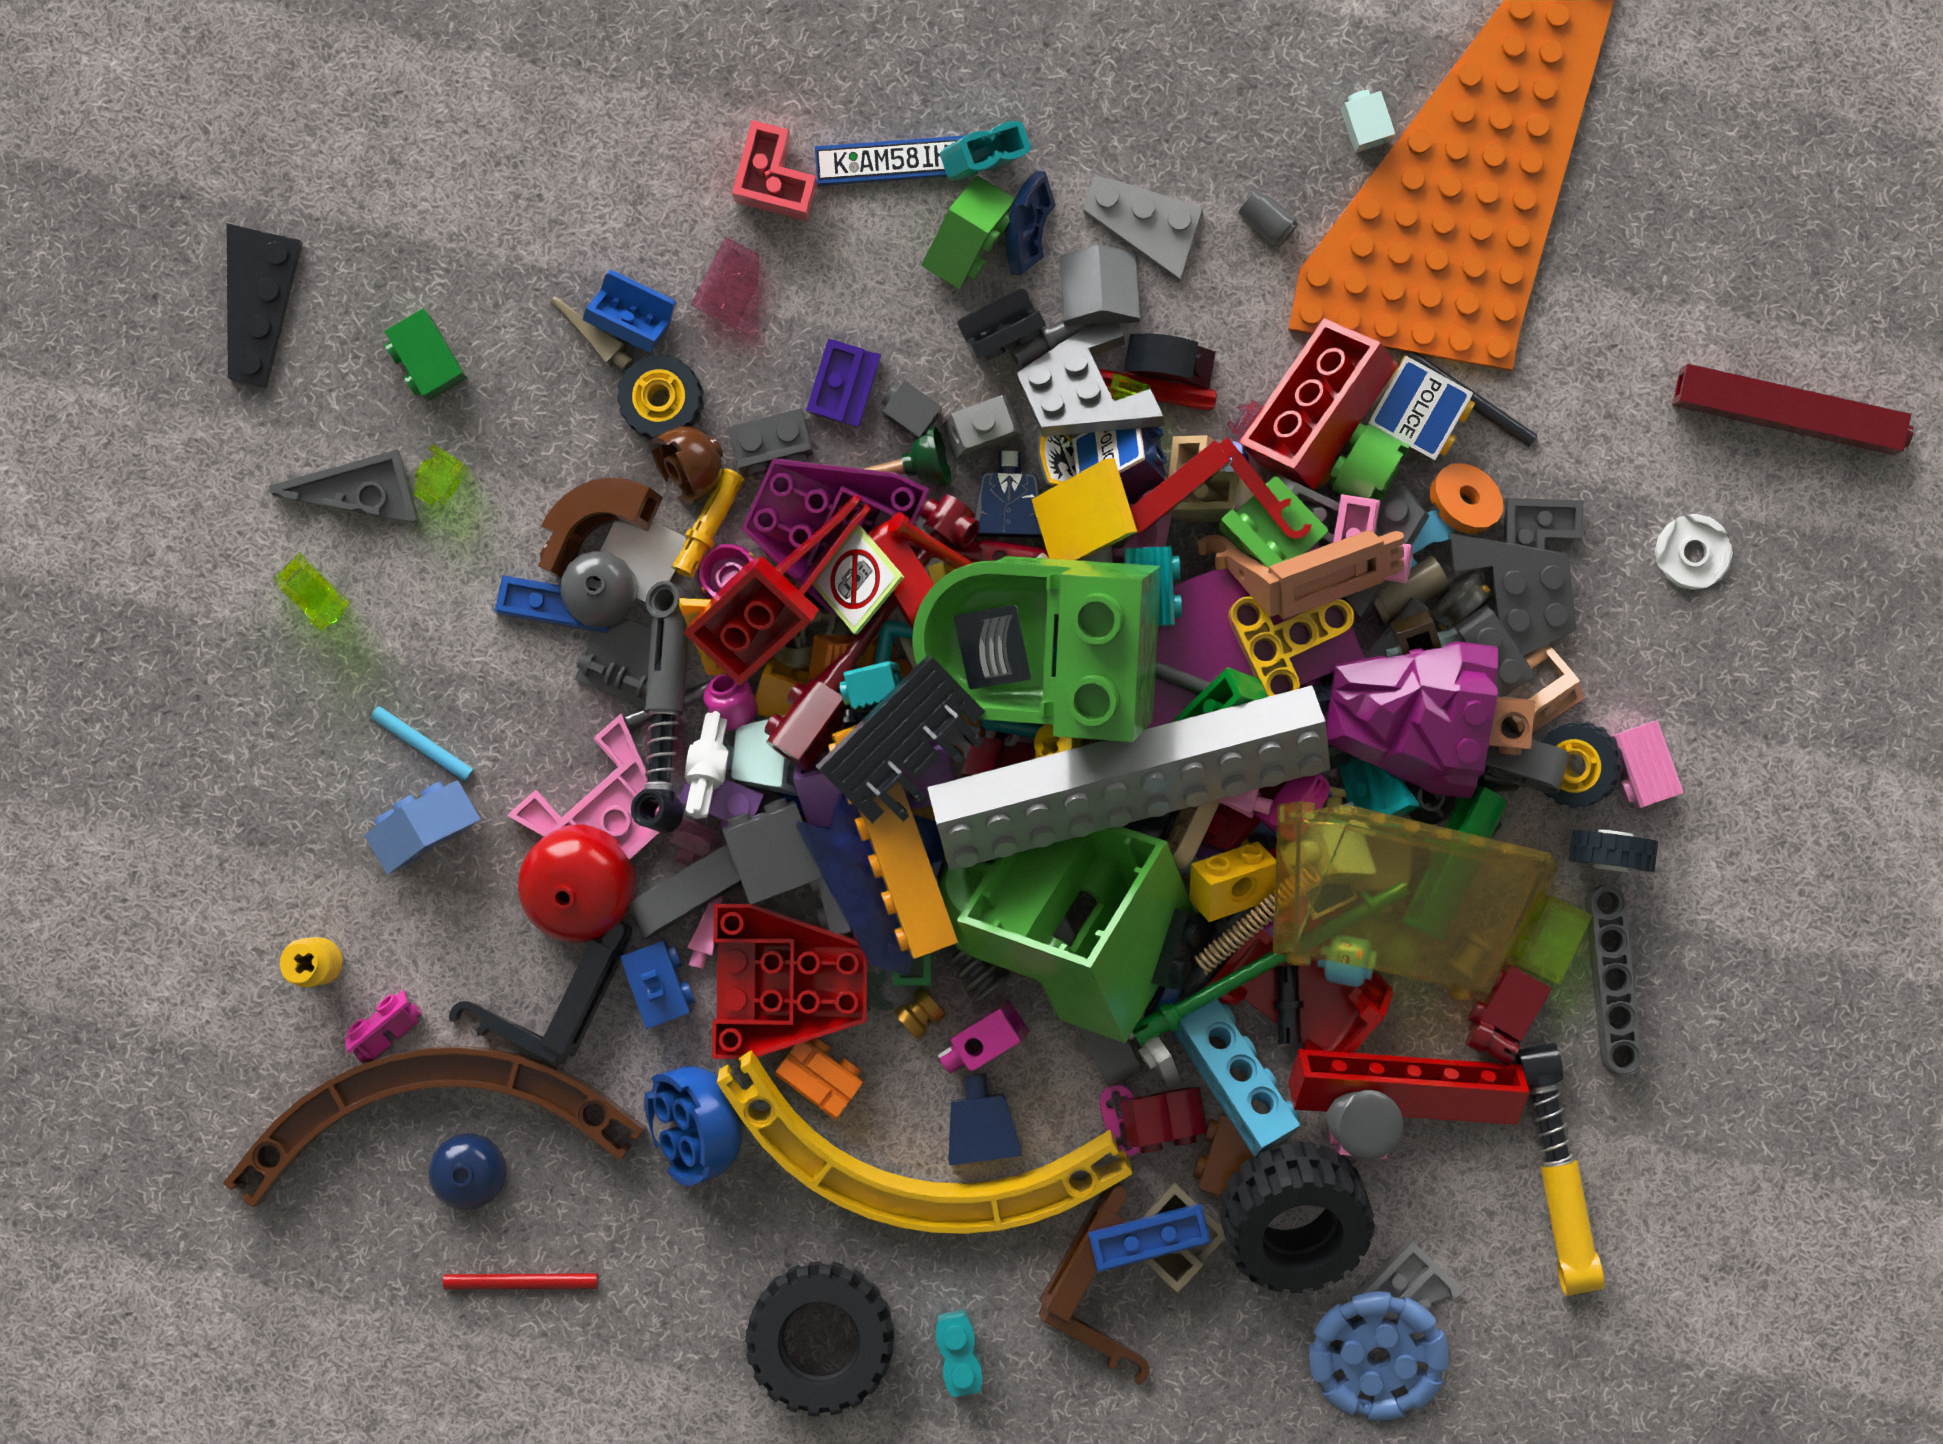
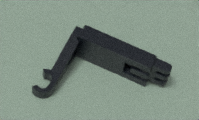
[449,922,633,1064]

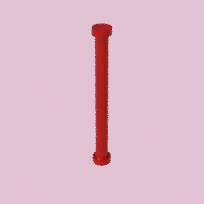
[887,512,973,570]

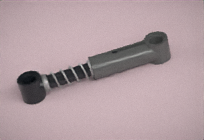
[631,581,696,833]

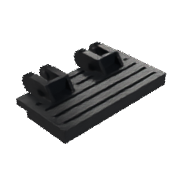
[816,654,985,824]

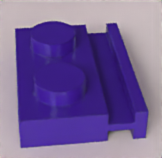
[806,338,881,428]

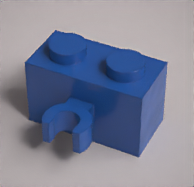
[620,940,696,1029]

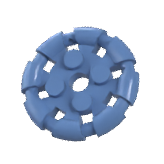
[1309,1291,1449,1421]

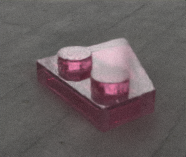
[690,236,759,339]

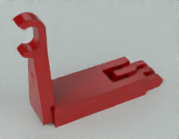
[1130,437,1312,539]

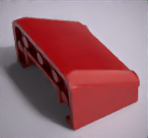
[1207,906,1393,1053]

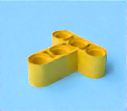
[1228,596,1354,697]

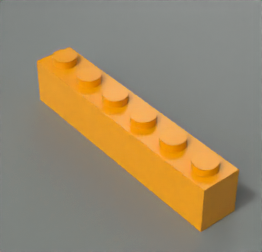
[828,725,958,959]

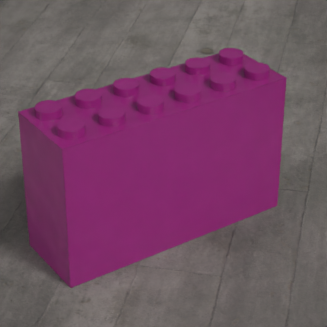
[1145,543,1365,730]

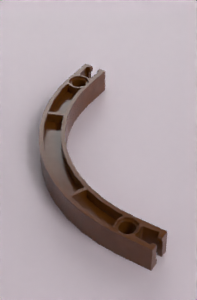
[223,1046,646,1207]

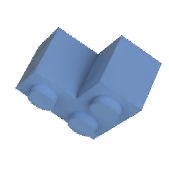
[364,780,481,875]

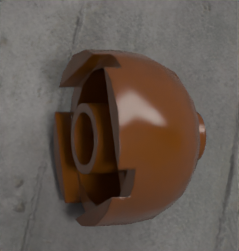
[651,426,723,505]

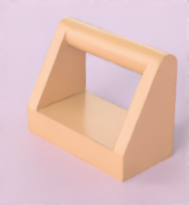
[1506,644,1584,735]

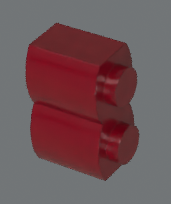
[1120,1087,1207,1153]

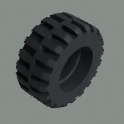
[1219,1142,1375,1293]
[745,1261,895,1417]

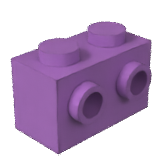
[678,779,766,828]

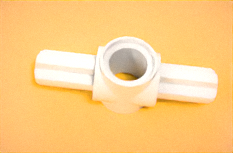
[684,711,729,819]

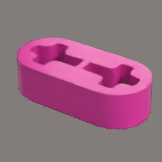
[1099,1084,1140,1156]

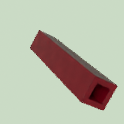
[1672,364,1914,455]

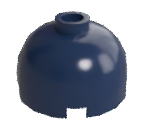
[428,1133,507,1210]

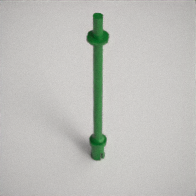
[1132,879,1408,1047]

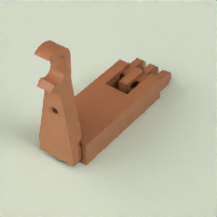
[1198,530,1404,619]

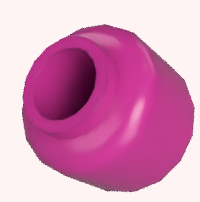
[703,673,757,730]

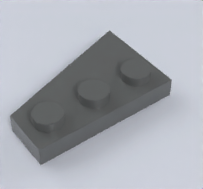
[1345,485,1430,620]

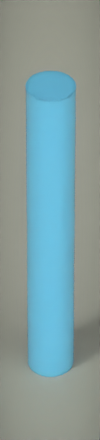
[371,706,474,782]

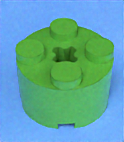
[1329,423,1410,503]

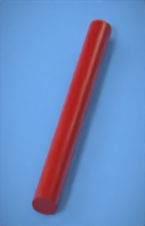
[443,1273,598,1290]

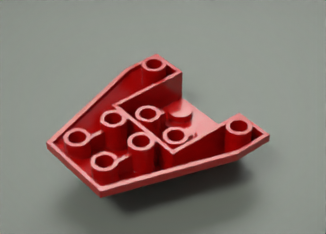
[712,904,868,1059]

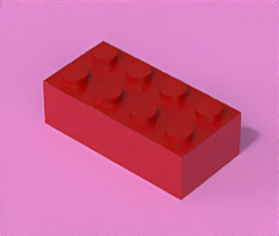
[1239,318,1399,490]

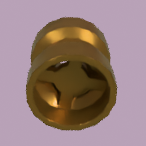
[894,987,947,1040]

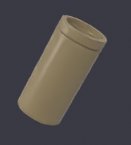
[1371,555,1450,626]

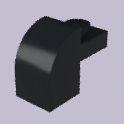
[1124,333,1216,389]

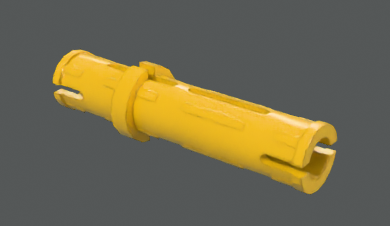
[671,468,745,579]

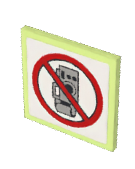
[812,525,904,635]

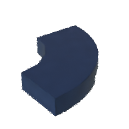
[1006,171,1056,275]

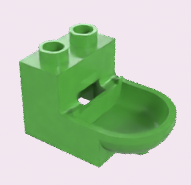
[912,556,1161,742]
[938,827,1195,1043]

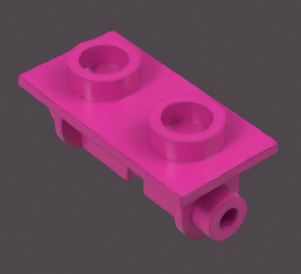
[344,990,422,1063]

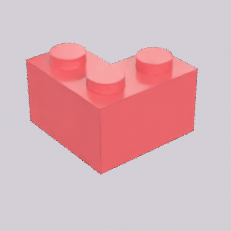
[732,120,818,222]

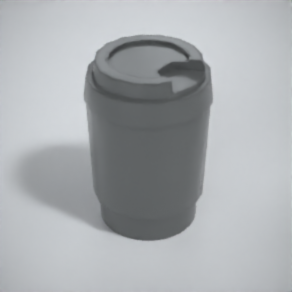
[1238,189,1299,247]

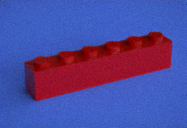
[1288,1049,1530,1125]

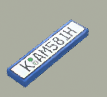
[815,135,965,186]

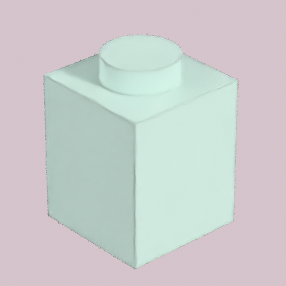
[1341,90,1395,153]

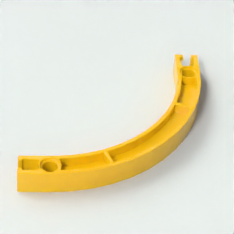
[717,1050,1132,1234]

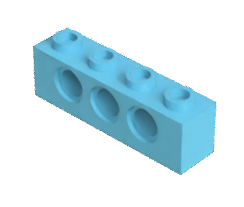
[1173,999,1300,1158]

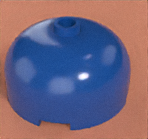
[644,1066,743,1186]

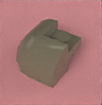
[1143,1182,1225,1293]

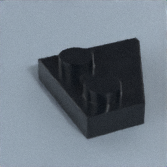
[1151,908,1216,991]

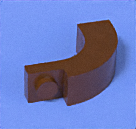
[538,478,663,579]

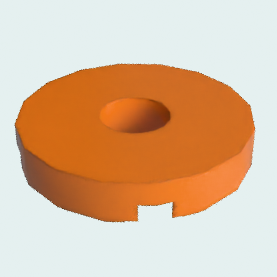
[1430,463,1503,534]

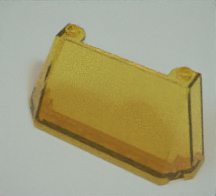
[1273,801,1559,1001]

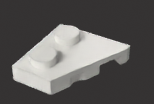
[1129,1014,1181,1089]

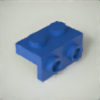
[582,270,676,353]

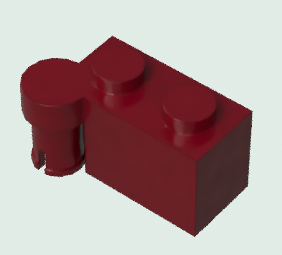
[1465,964,1552,1066]

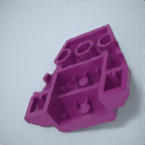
[1326,641,1498,798]

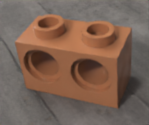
[1489,697,1535,755]

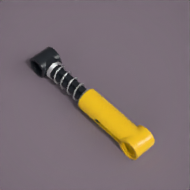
[1516,1043,1605,1297]

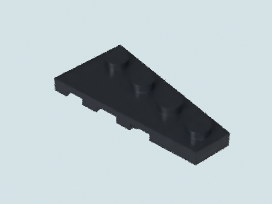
[227,223,303,388]

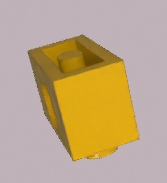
[1189,841,1279,922]

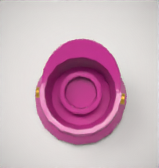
[697,544,757,600]

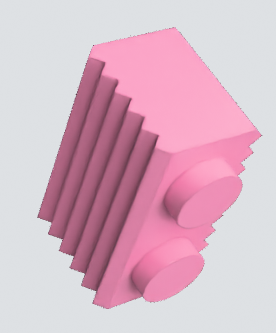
[1611,720,1684,808]

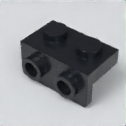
[957,288,1046,361]

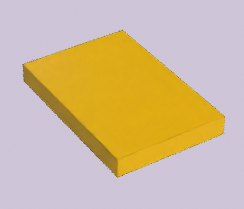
[1031,458,1137,561]

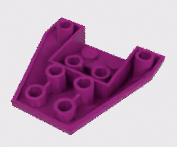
[742,458,930,618]

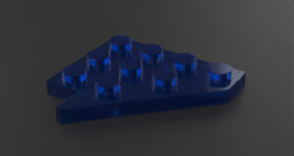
[796,793,944,975]

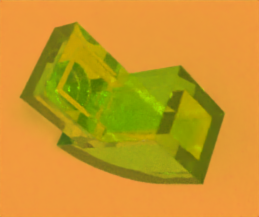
[273,552,350,632]

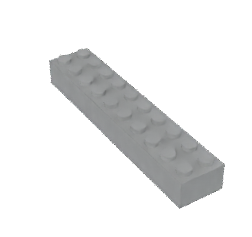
[927,686,1331,871]

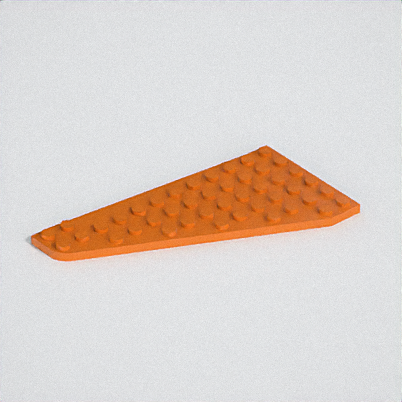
[1288,0,1614,371]

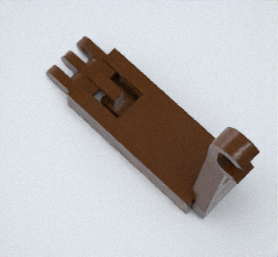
[1038,1182,1149,1385]

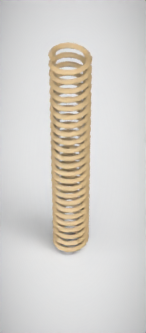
[1194,863,1321,975]

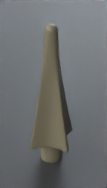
[551,297,633,371]

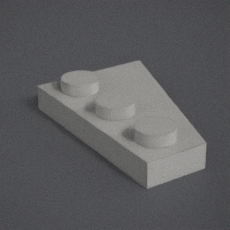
[1083,174,1203,281]

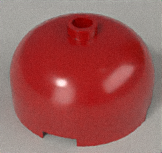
[518,825,637,943]

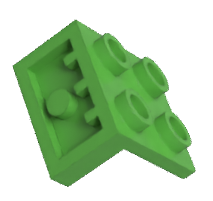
[1219,477,1328,568]

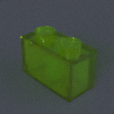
[1511,895,1592,985]

